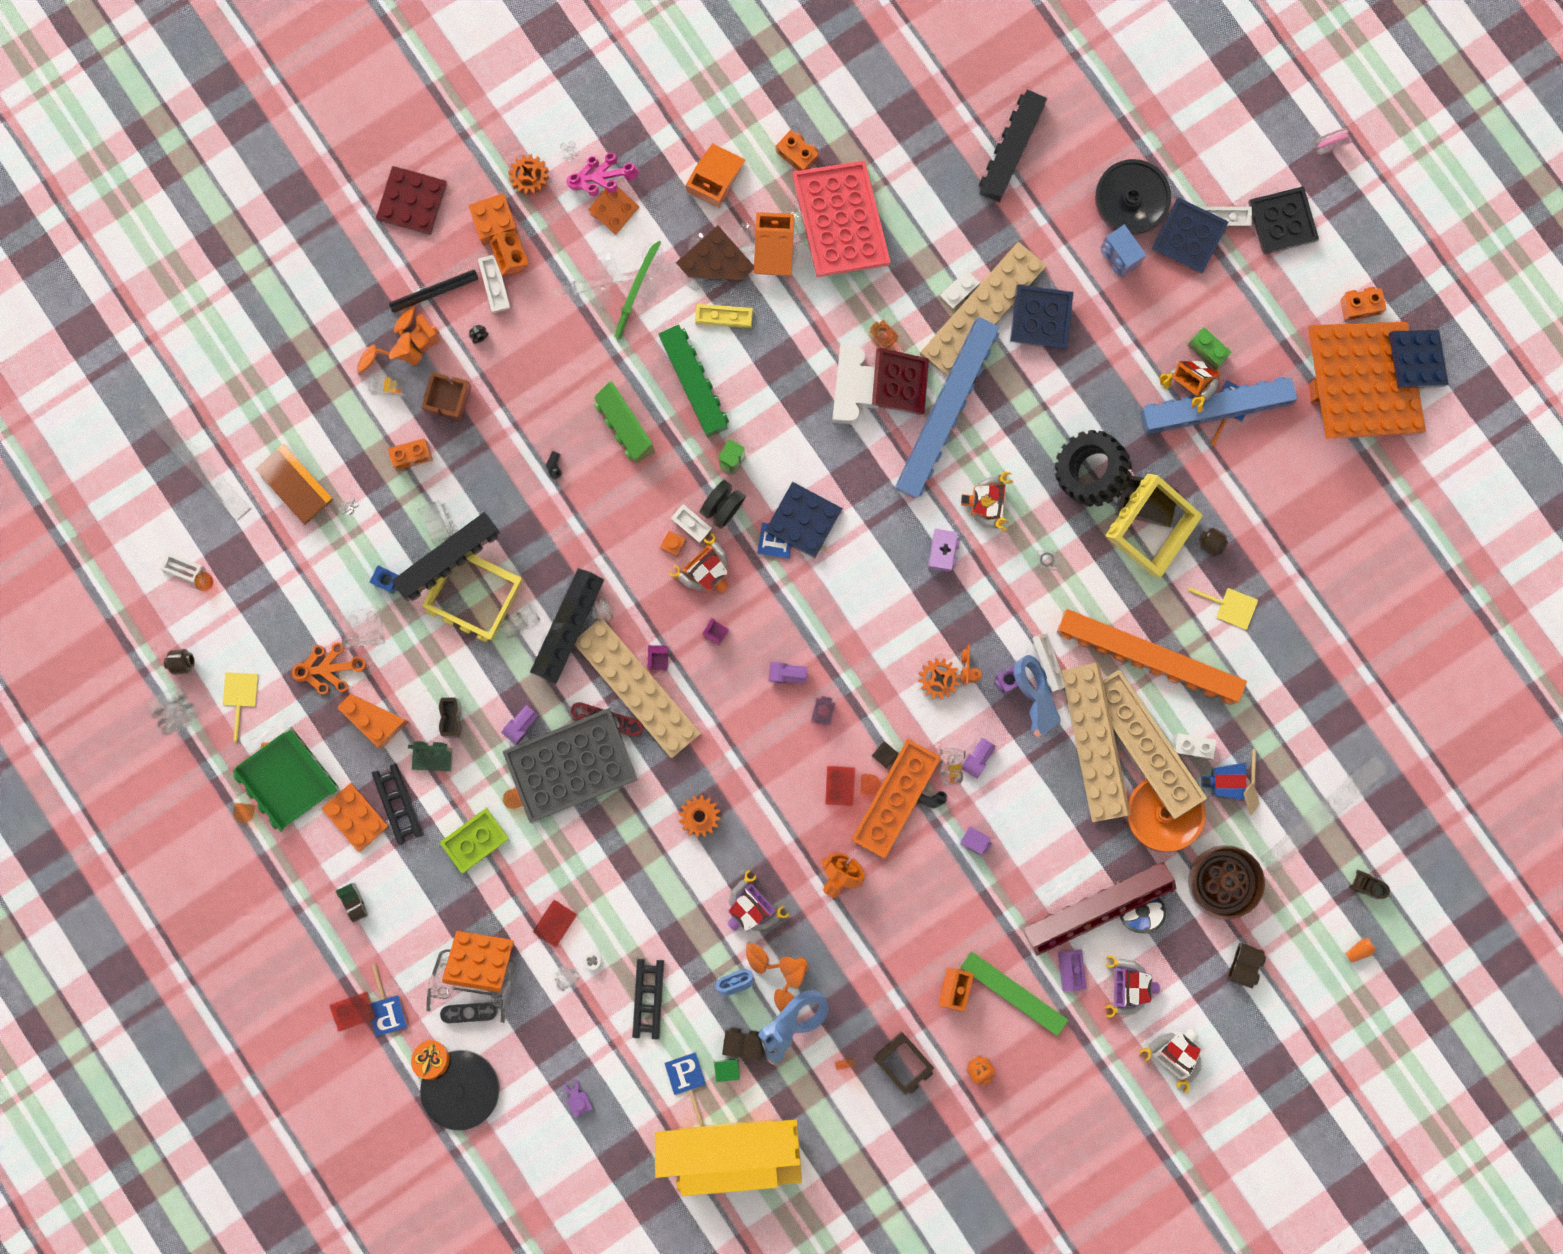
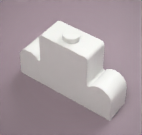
[832,345,879,425]

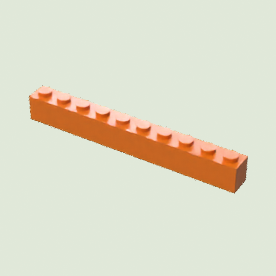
[1056,609,1247,705]

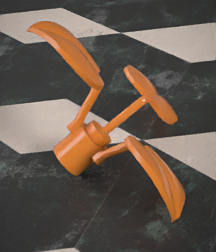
[357,306,422,375]
[746,942,808,1015]

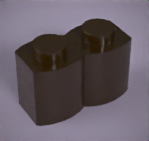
[439,697,462,738]
[1227,943,1266,988]
[722,1027,763,1061]

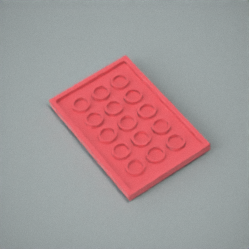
[792,161,891,278]

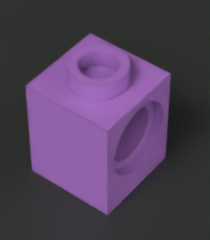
[994,666,1018,694]
[960,826,992,855]

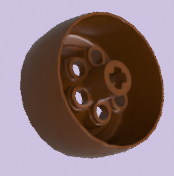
[1188,845,1265,920]

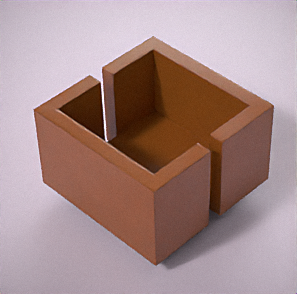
[421,372,472,422]

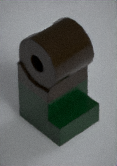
[336,883,368,923]

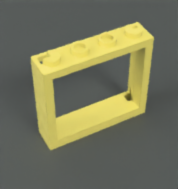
[1105,473,1203,578]
[422,554,524,642]

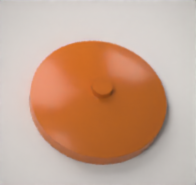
[1127,780,1206,853]

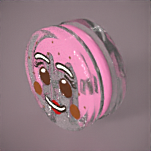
[1314,128,1352,156]

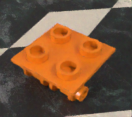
[588,186,639,235]
[960,645,982,687]

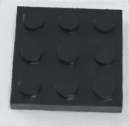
[1248,186,1319,255]

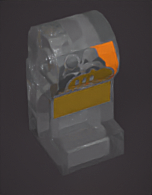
[368,374,407,397]
[940,748,966,786]

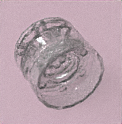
[146,686,199,736]

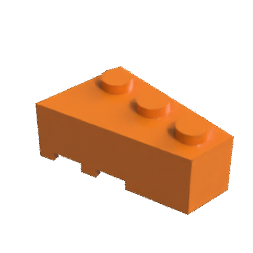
[337,694,409,749]

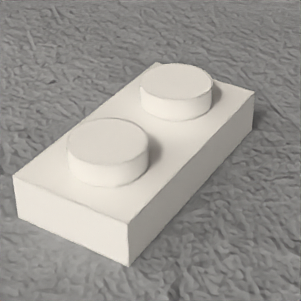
[939,270,980,310]
[671,504,712,543]

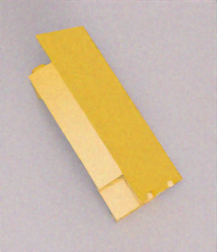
[655,1119,802,1196]

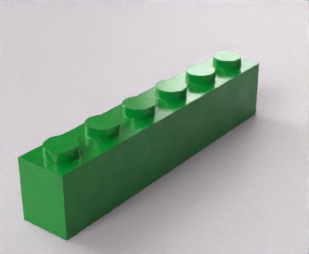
[659,324,729,438]

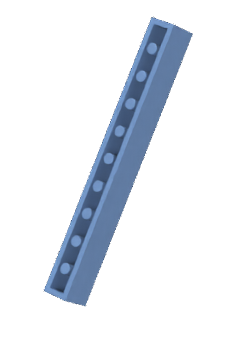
[894,317,999,499]

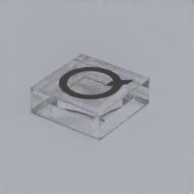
[1037,550,1057,570]

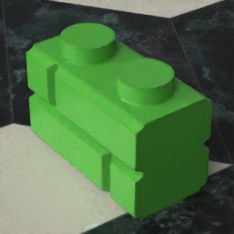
[1188,327,1232,369]
[718,439,746,475]

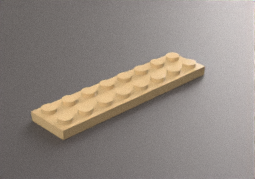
[920,242,1047,377]
[575,617,701,758]
[1061,663,1131,822]
[1103,669,1207,820]

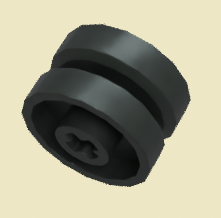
[699,479,746,529]

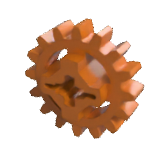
[508,154,549,196]
[918,658,960,700]

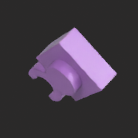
[564,1079,593,1117]

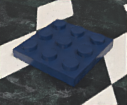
[1152,197,1229,274]
[1010,285,1074,349]
[1389,330,1448,389]
[765,481,843,558]

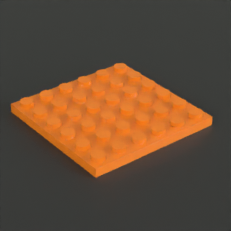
[1308,322,1426,439]

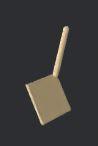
[1243,749,1260,815]

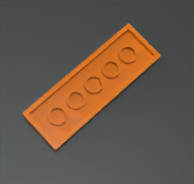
[851,739,941,859]

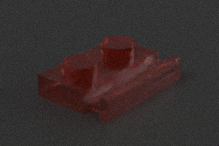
[825,766,855,806]
[533,899,578,947]
[329,991,377,1032]

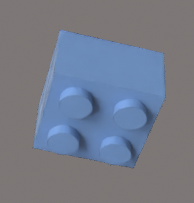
[1101,224,1146,278]

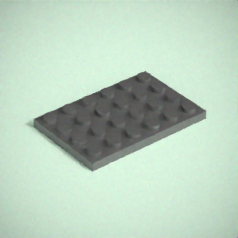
[502,708,638,823]

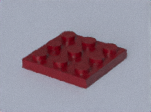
[376,166,447,235]
[872,348,929,415]

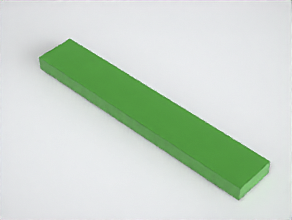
[960,951,1068,1036]

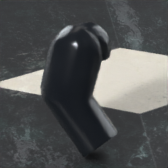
[546,451,562,479]
[918,791,947,809]

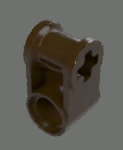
[1349,870,1390,899]

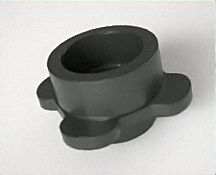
[469,325,489,344]

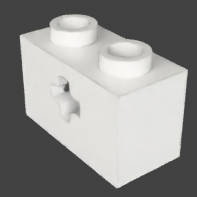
[1172,734,1216,760]

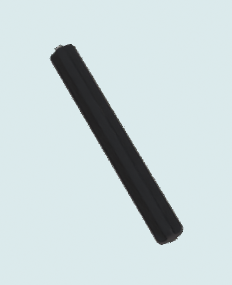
[389,270,478,312]

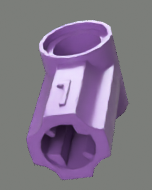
[769,662,808,684]
[501,705,539,745]
[962,738,996,779]

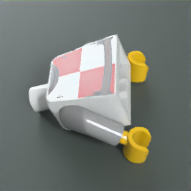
[1139,1029,1201,1093]

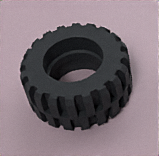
[1054,430,1132,507]

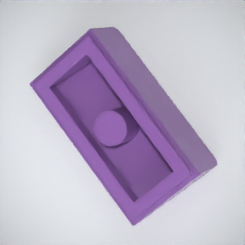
[1058,950,1086,991]

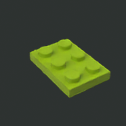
[439,808,510,874]

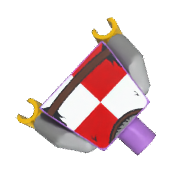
[728,870,789,931]
[1104,956,1160,1017]

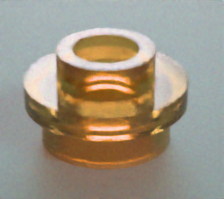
[194,572,213,591]

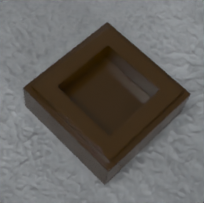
[872,741,899,768]

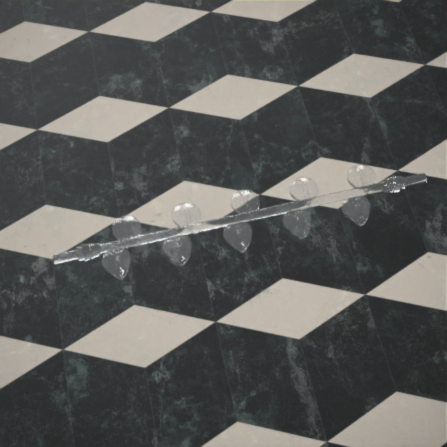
[550,211,807,312]

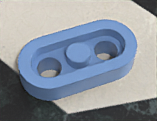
[716,969,755,997]

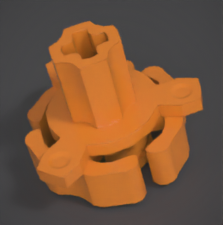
[821,852,865,898]

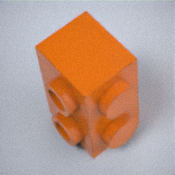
[776,129,819,171]
[1340,287,1387,321]
[938,968,974,1012]

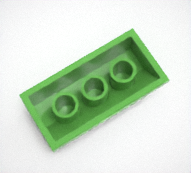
[594,381,655,463]

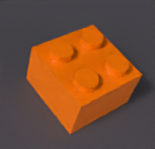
[468,193,518,246]

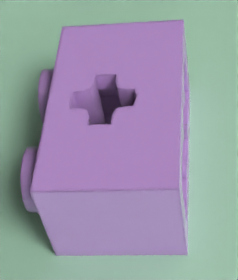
[928,529,960,572]

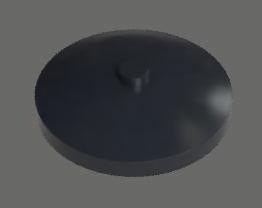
[1095,159,1171,234]
[420,1050,500,1130]

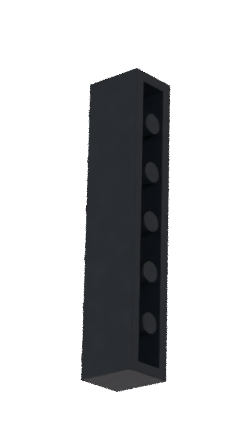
[978,89,1047,203]
[391,511,501,601]
[530,568,605,684]

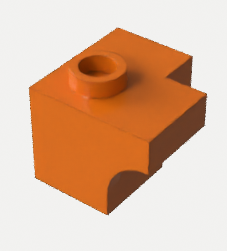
[410,314,440,353]

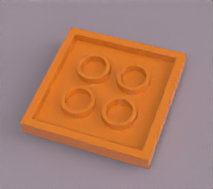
[442,931,514,993]

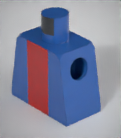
[1201,763,1247,801]

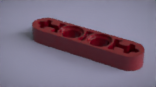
[570,702,643,737]

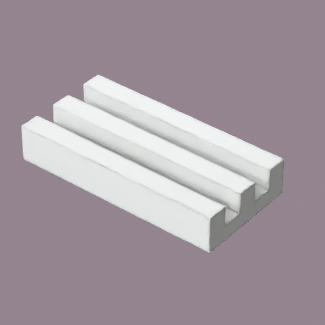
[160,552,204,584]

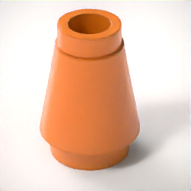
[1345,938,1376,963]

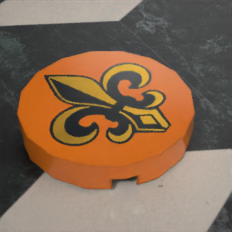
[411,1040,450,1080]

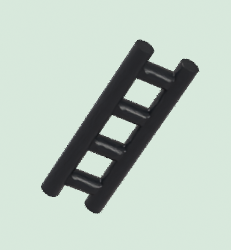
[372,763,423,845]
[632,959,664,1039]

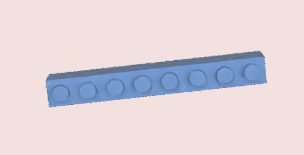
[1141,377,1297,435]

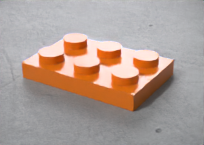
[321,783,389,852]

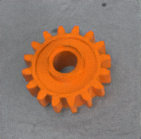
[678,795,721,838]

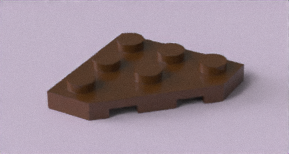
[676,225,754,281]

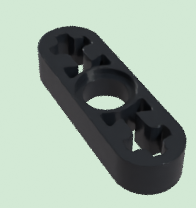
[440,1002,498,1023]

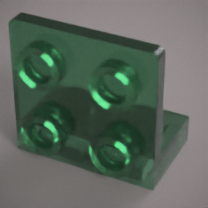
[408,741,453,772]

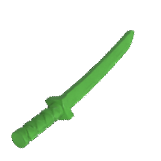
[614,241,661,339]

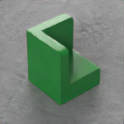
[714,1058,740,1082]

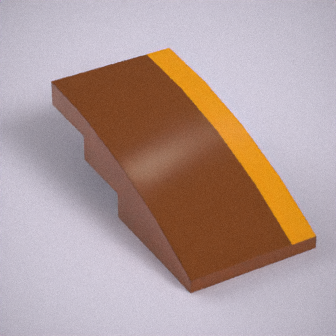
[255,444,334,525]

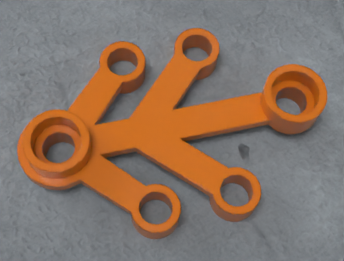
[292,643,367,695]

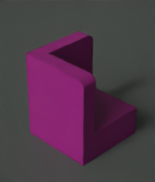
[702,618,729,646]
[647,645,669,671]

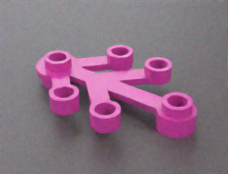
[566,152,639,196]

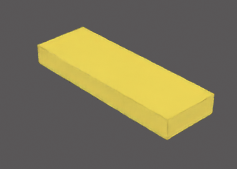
[695,304,753,328]

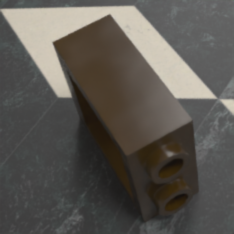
[873,1031,934,1095]

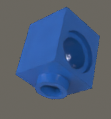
[369,565,398,594]

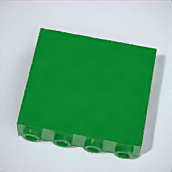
[233,726,339,832]

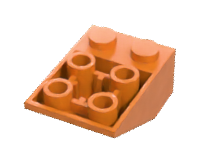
[686,143,746,209]
[754,212,795,276]

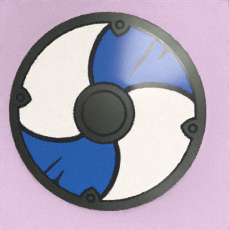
[1120,898,1166,934]

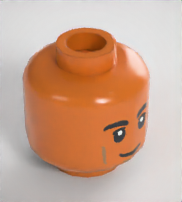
[966,1055,996,1086]

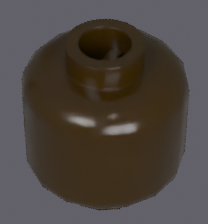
[1199,527,1229,556]
[163,649,195,675]

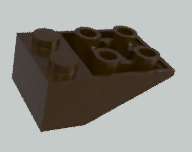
[1114,475,1179,527]

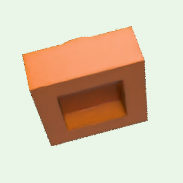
[660,531,686,557]

